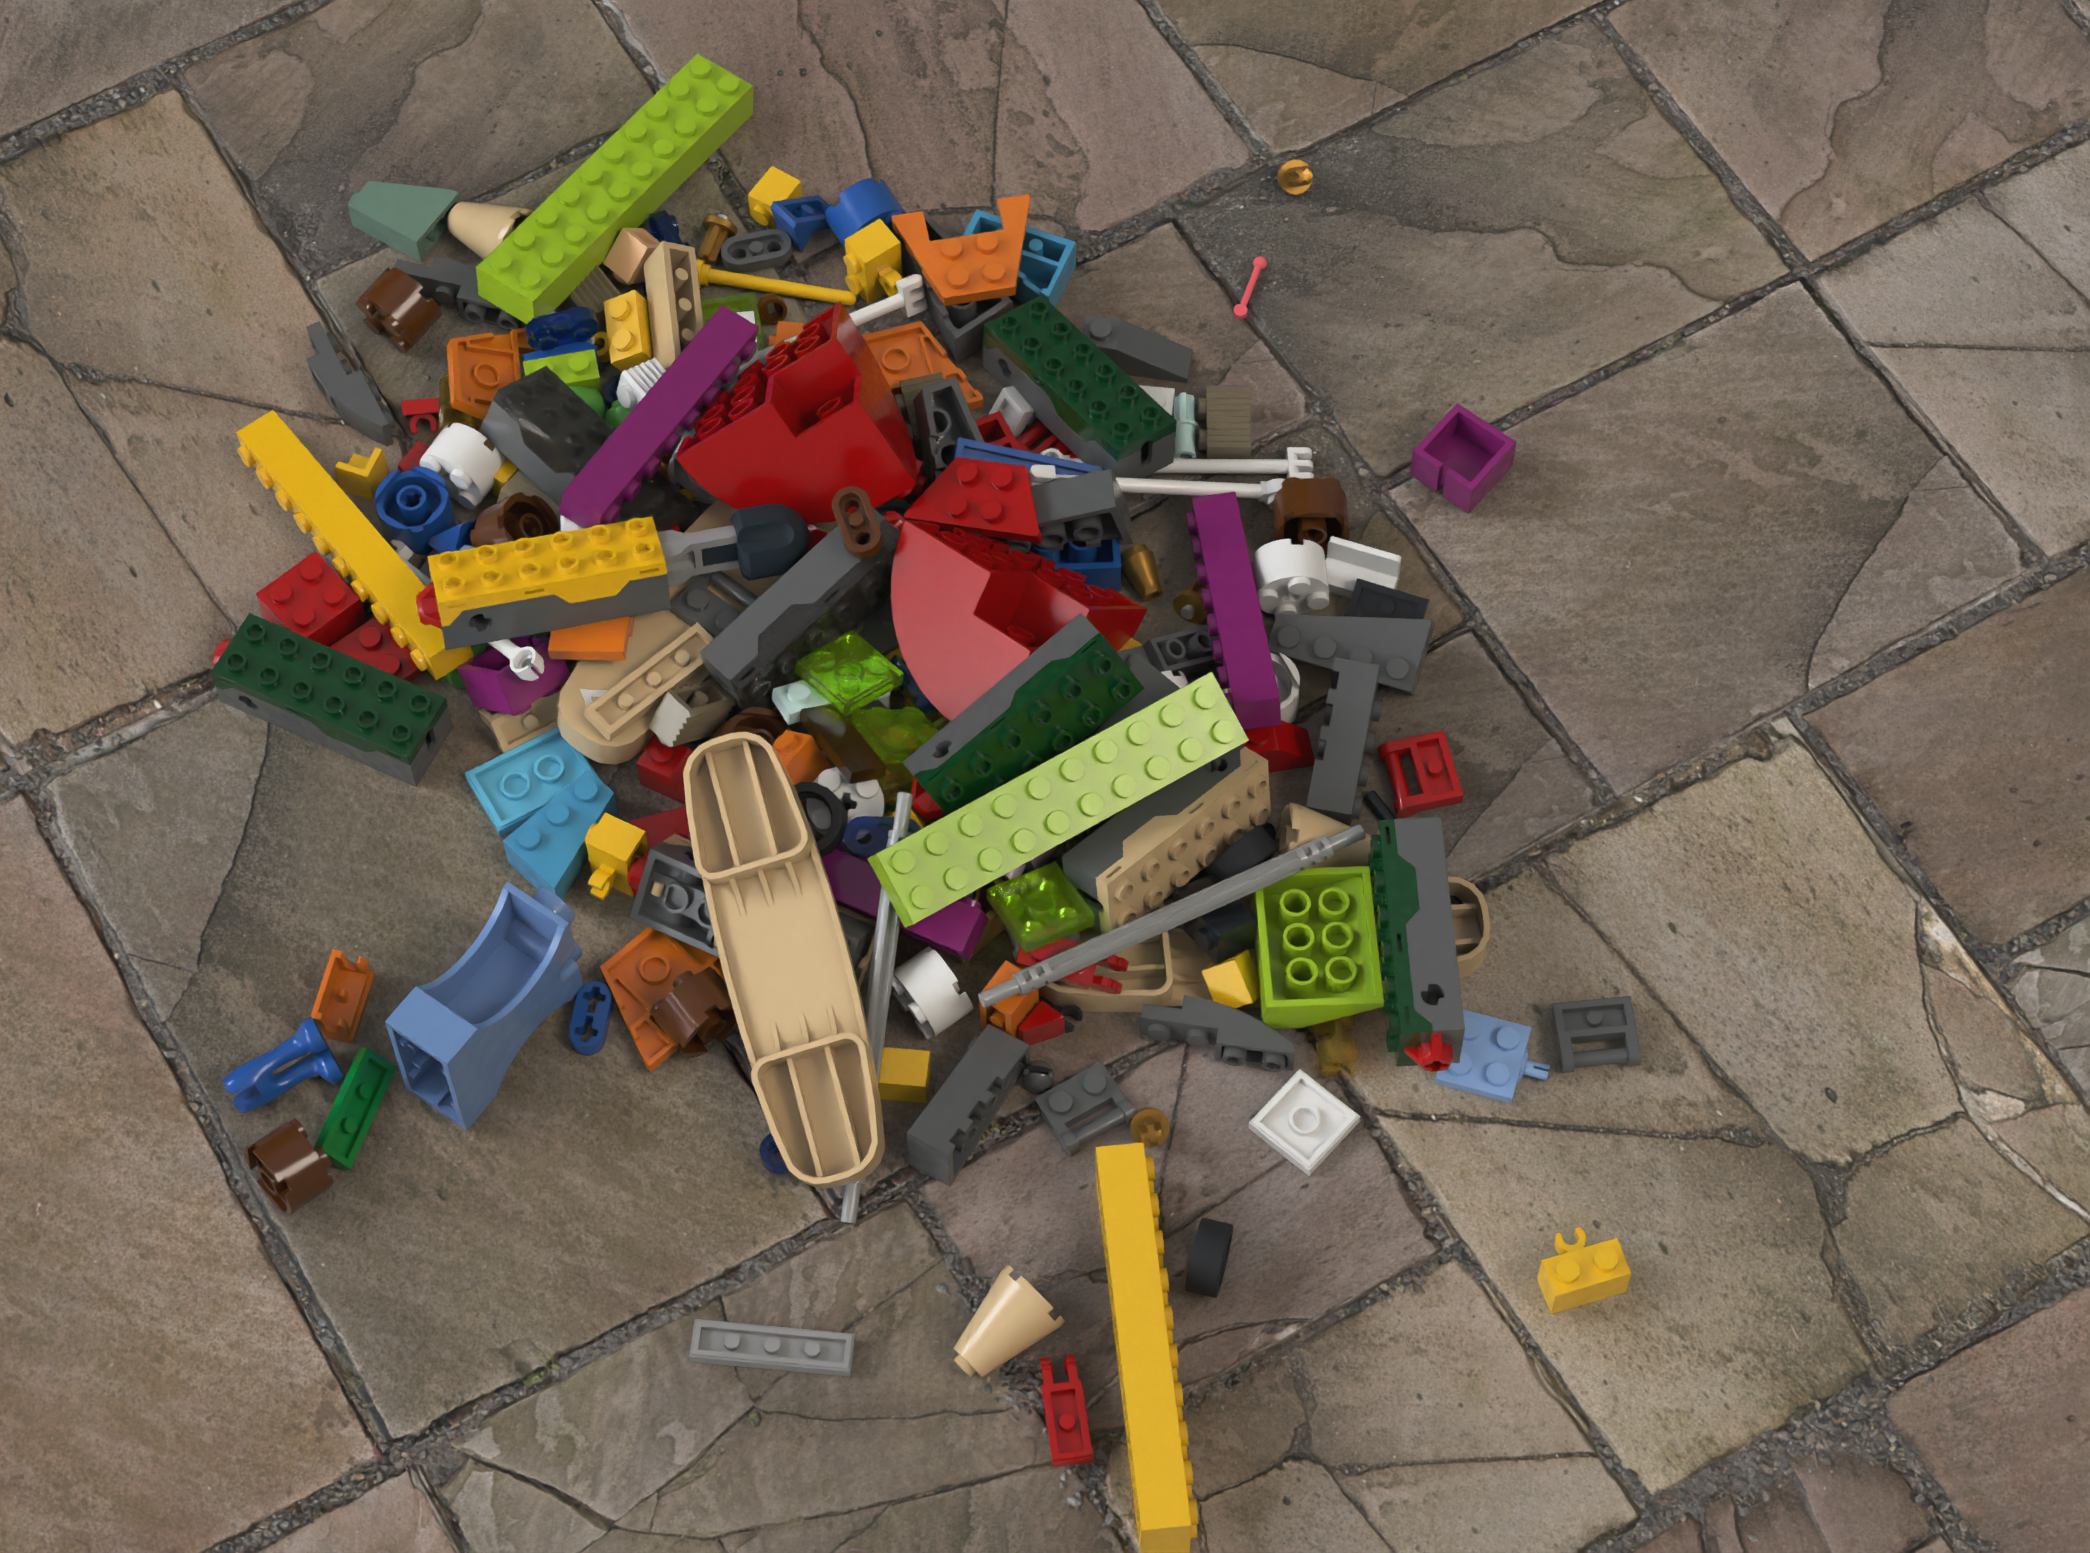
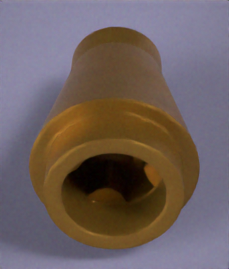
[1120,544,1164,602]

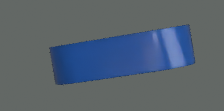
[569,981,613,1056]

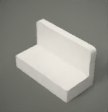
[1325,536,1401,598]

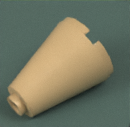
[447,201,534,260]
[1273,803,1371,868]
[953,1264,1065,1377]

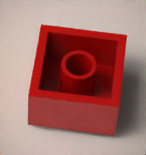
[256,551,367,647]

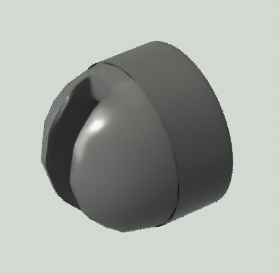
[1023,1060,1054,1095]

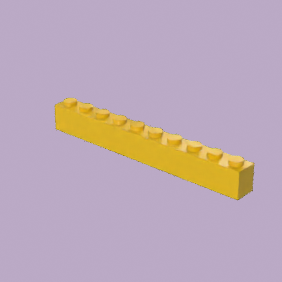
[236,410,474,681]

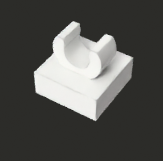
[988,386,1035,438]

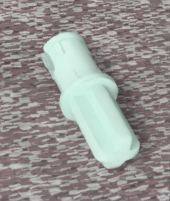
[1174,392,1199,459]

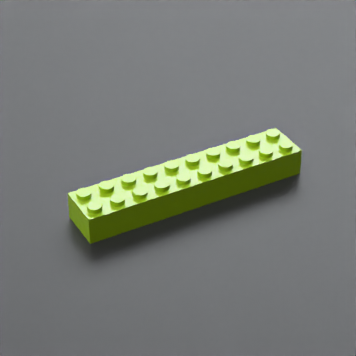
[476,53,753,329]
[867,672,1249,928]

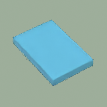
[465,727,600,837]

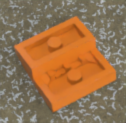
[548,616,635,661]

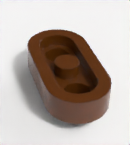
[832,486,883,559]

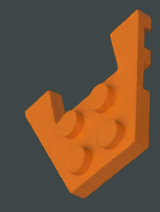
[891,194,1030,306]
[862,321,984,411]
[447,324,554,421]
[600,927,725,1073]

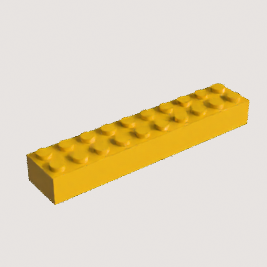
[1095,1142,1198,1553]

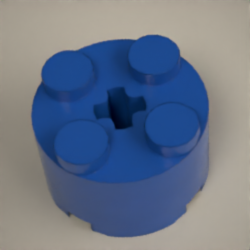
[825,178,906,249]
[375,466,456,555]

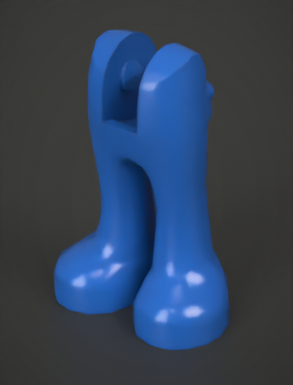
[223,1016,345,1113]

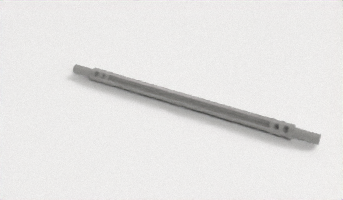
[840,792,913,1224]
[978,824,1366,1008]

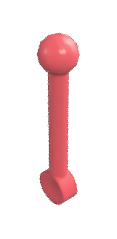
[1233,256,1267,320]

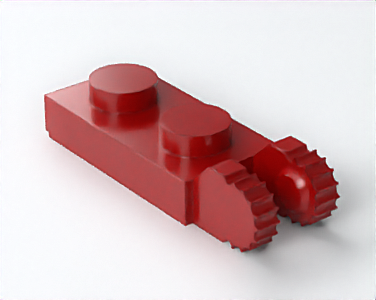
[1014,926,1129,995]
[1040,1354,1093,1468]

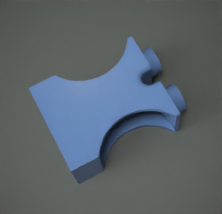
[385,881,583,1131]

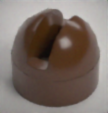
[757,293,787,325]

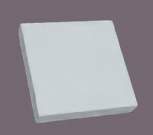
[1248,1069,1360,1176]

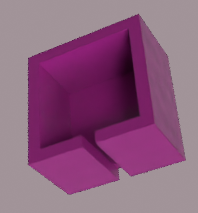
[1410,403,1516,514]
[457,634,571,716]

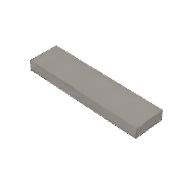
[689,1319,856,1377]

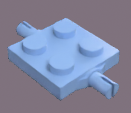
[1435,1009,1550,1104]

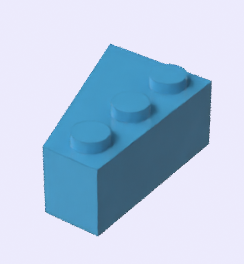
[963,209,1076,308]
[503,769,618,901]

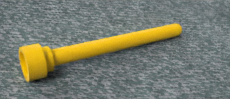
[696,259,857,306]

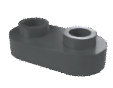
[721,229,792,273]

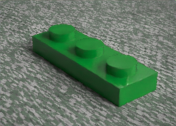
[314,1047,396,1171]

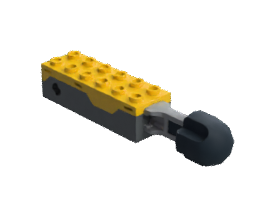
[415,504,810,650]

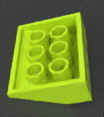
[1250,866,1384,1029]

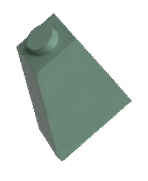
[348,181,460,263]

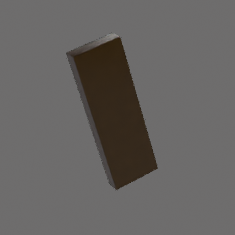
[800,703,886,784]

